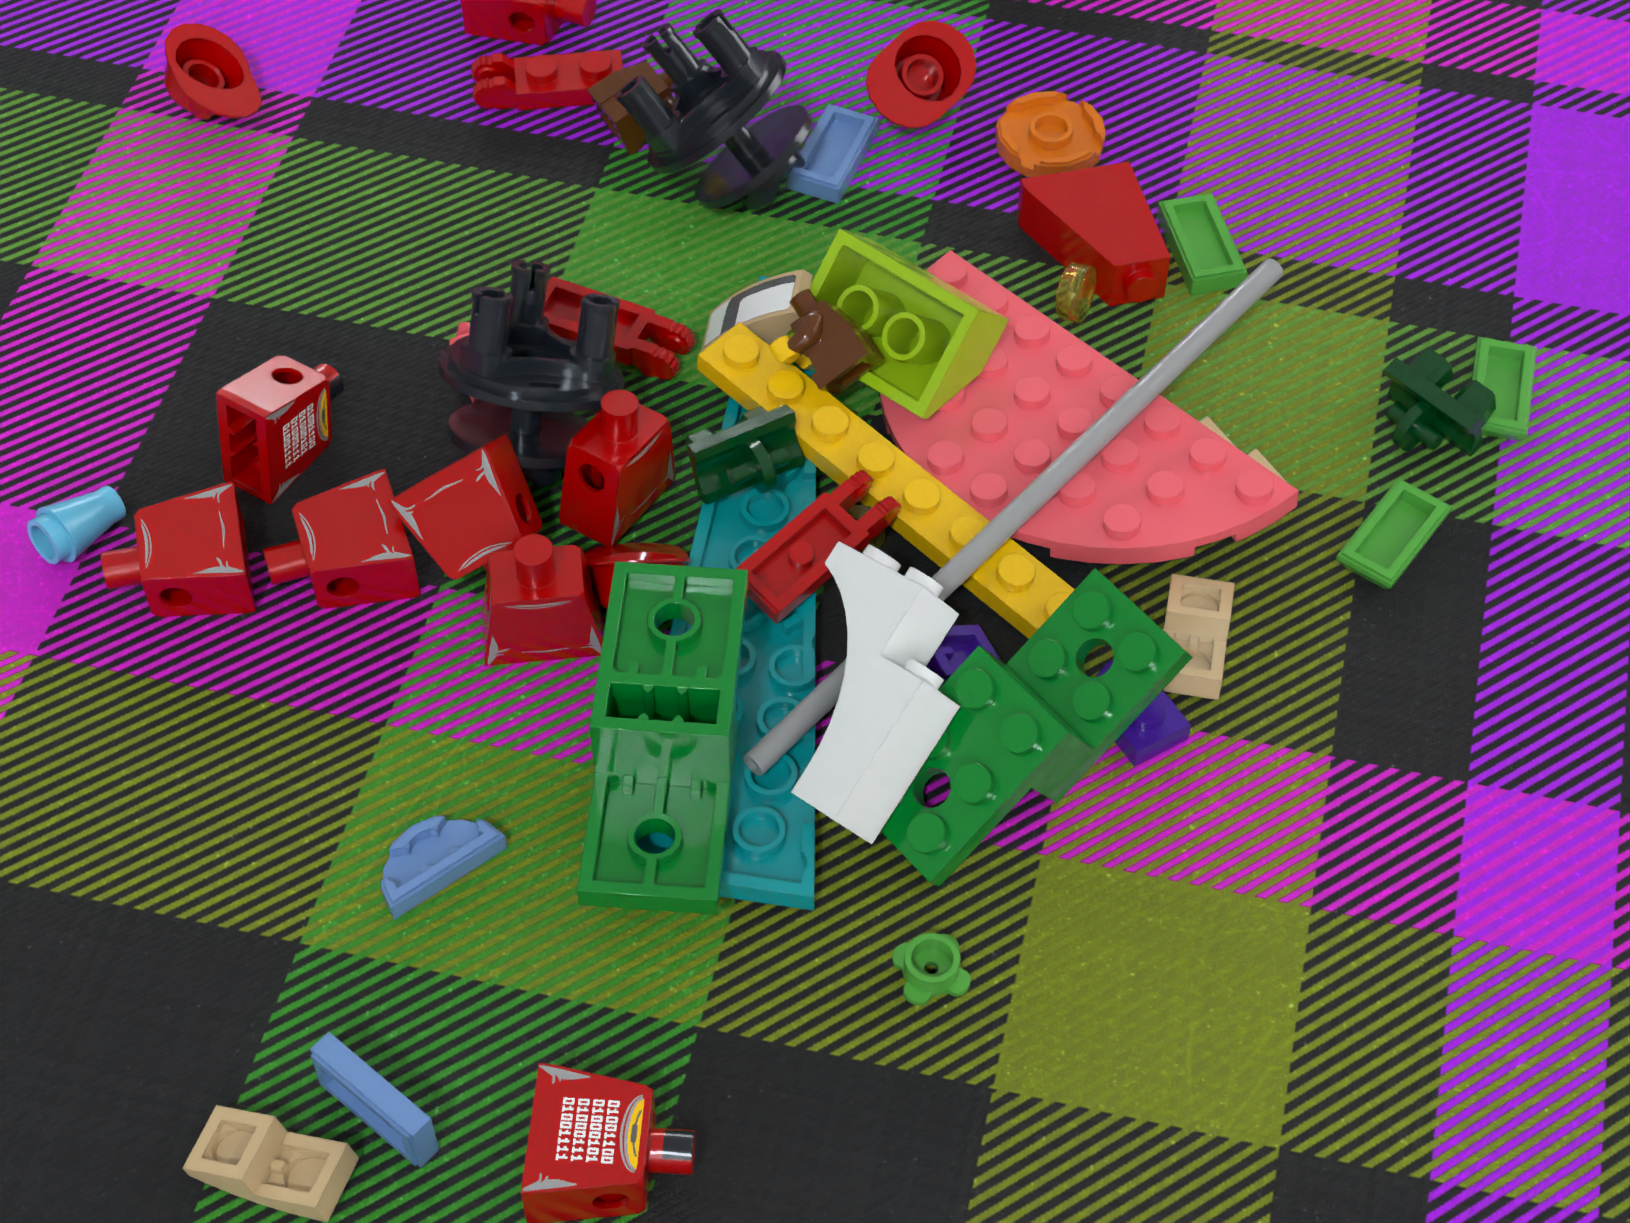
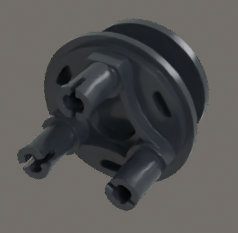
[615,9,812,210]
[438,260,624,488]

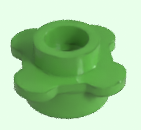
[892,933,971,1006]

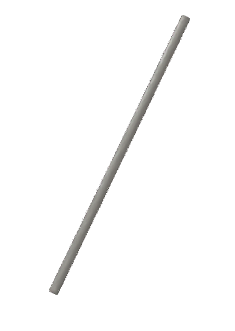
[743,258,1283,776]

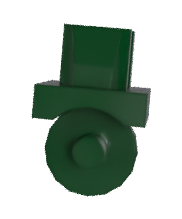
[1384,348,1496,457]
[686,404,805,505]

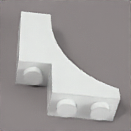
[791,541,960,844]

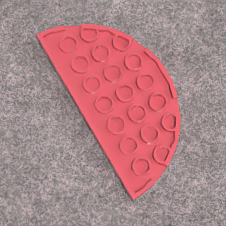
[880,250,1299,564]

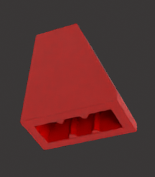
[1017,161,1171,306]

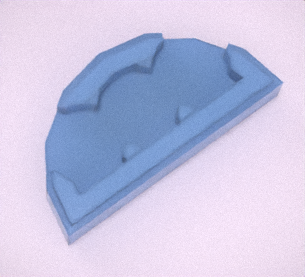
[381,815,507,920]

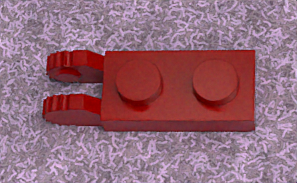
[471,49,623,111]
[544,276,696,381]
[736,470,901,624]

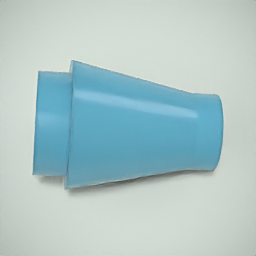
[27,486,126,564]

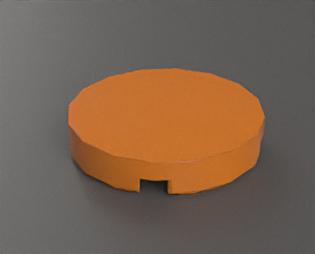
[995,91,1106,177]

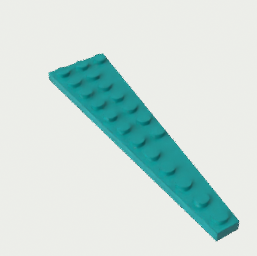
[637,276,816,911]

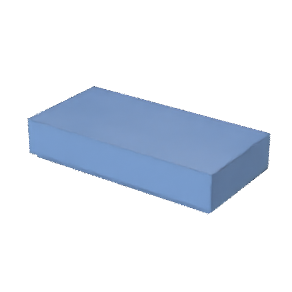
[787,104,879,204]
[310,1032,439,1167]

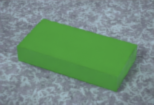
[1156,193,1248,295]

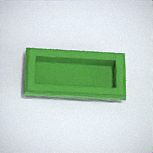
[1472,337,1537,441]
[1336,478,1452,589]

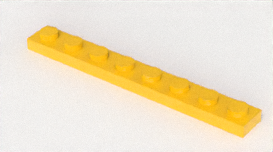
[697,322,1075,639]

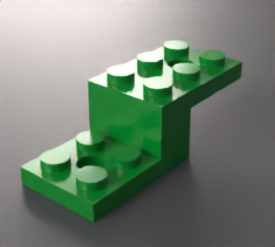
[577,561,748,915]
[881,568,1193,887]

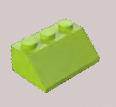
[786,228,1010,419]

